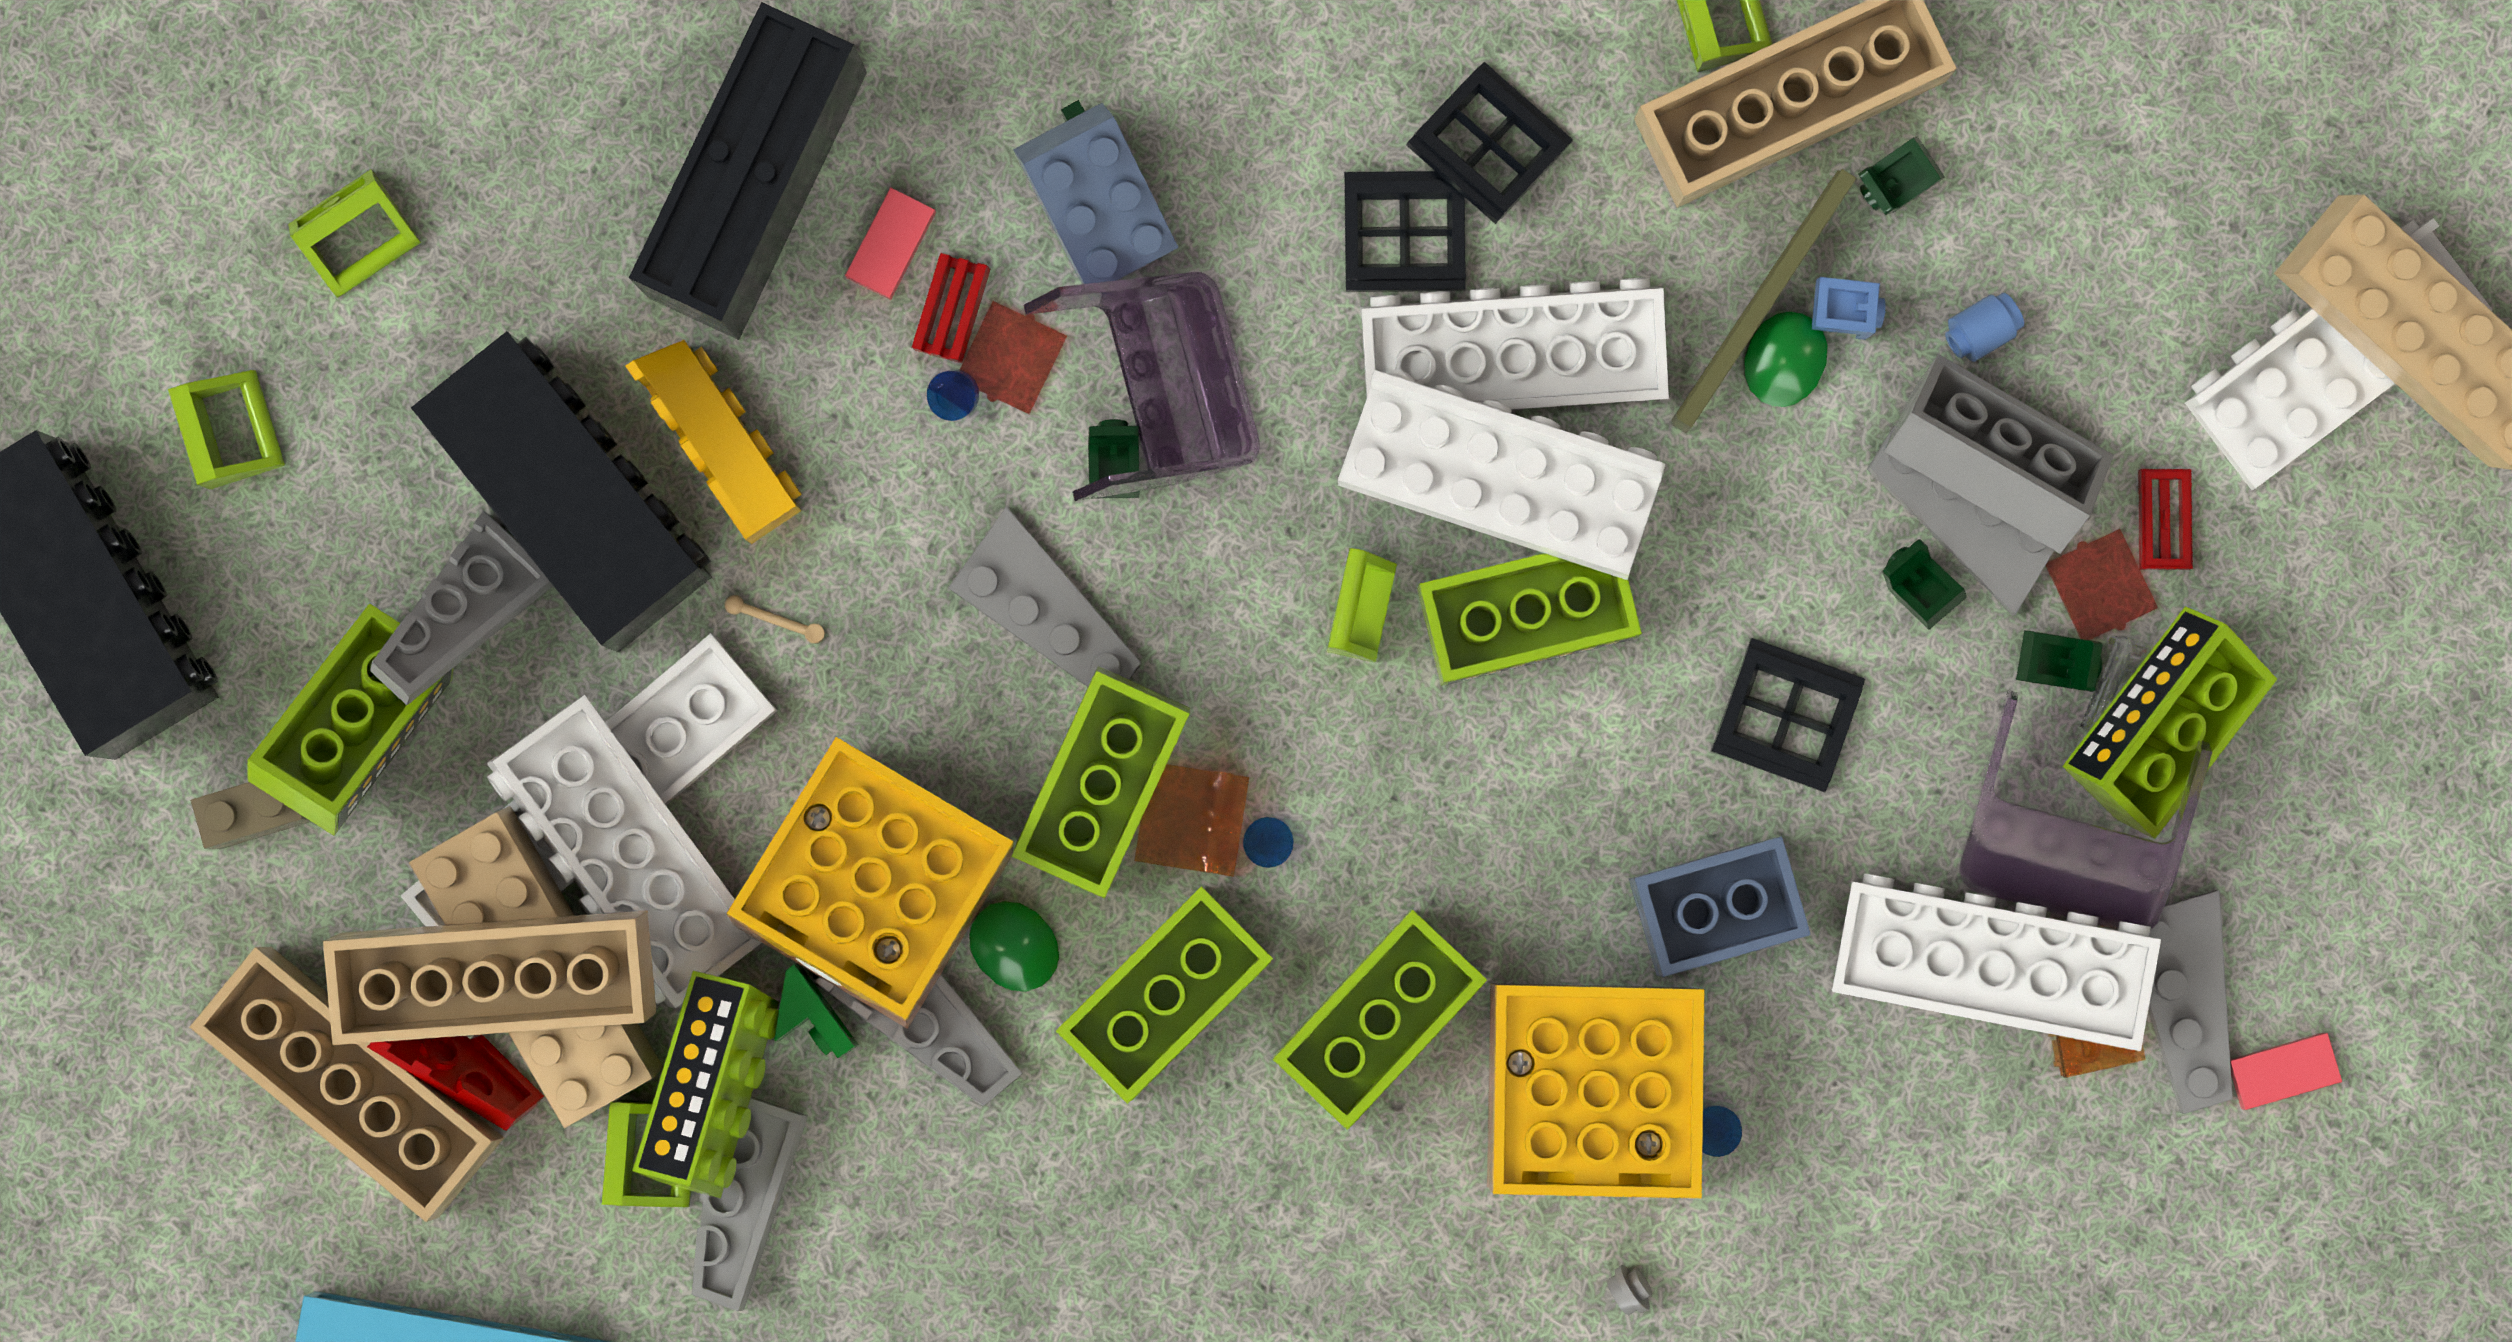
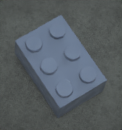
[1013,103,1179,295]
[1629,836,1811,977]

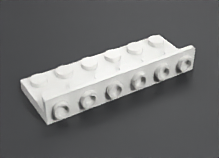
[2185,218,2493,490]
[1360,277,1669,410]
[1338,369,1665,580]
[487,695,762,1008]
[1832,873,2161,1051]

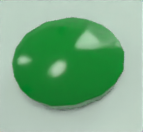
[1743,311,1828,407]
[969,901,1059,992]

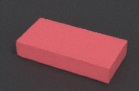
[845,187,936,300]
[2230,1033,2342,1110]

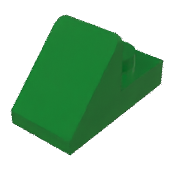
[774,964,859,1058]

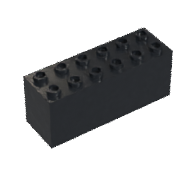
[629,2,867,340]
[411,331,712,652]
[0,430,219,760]

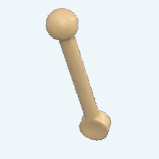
[724,595,825,644]

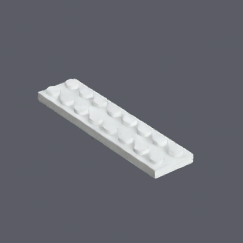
[401,633,778,927]

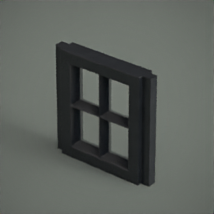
[1406,62,1573,224]
[1344,171,1466,292]
[1710,638,1865,793]

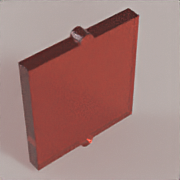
[955,301,1067,415]
[2045,529,2158,640]

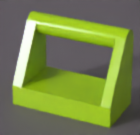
[1677,0,1772,72]
[288,169,421,298]
[168,370,285,490]
[1326,548,1397,663]
[601,1100,691,1207]

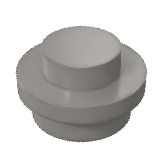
[1607,1265,1653,1315]

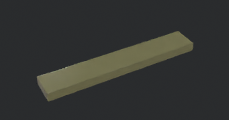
[1671,169,1857,434]

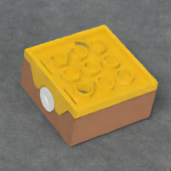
[727,737,1013,1029]
[1487,983,1704,1199]

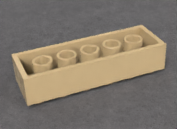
[1634,0,1957,208]
[2274,194,2512,470]
[409,806,663,1128]
[323,910,656,1045]
[189,947,504,1222]

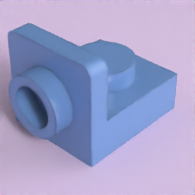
[1812,277,1885,340]

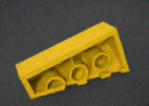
[625,340,802,544]

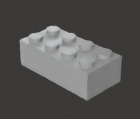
[1884,354,2114,554]

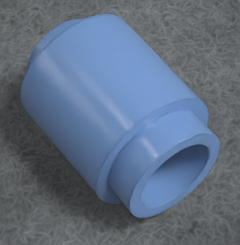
[1945,293,2024,362]

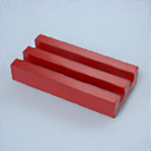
[911,253,991,364]
[2138,469,2193,570]

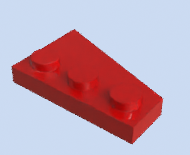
[367,1035,544,1131]

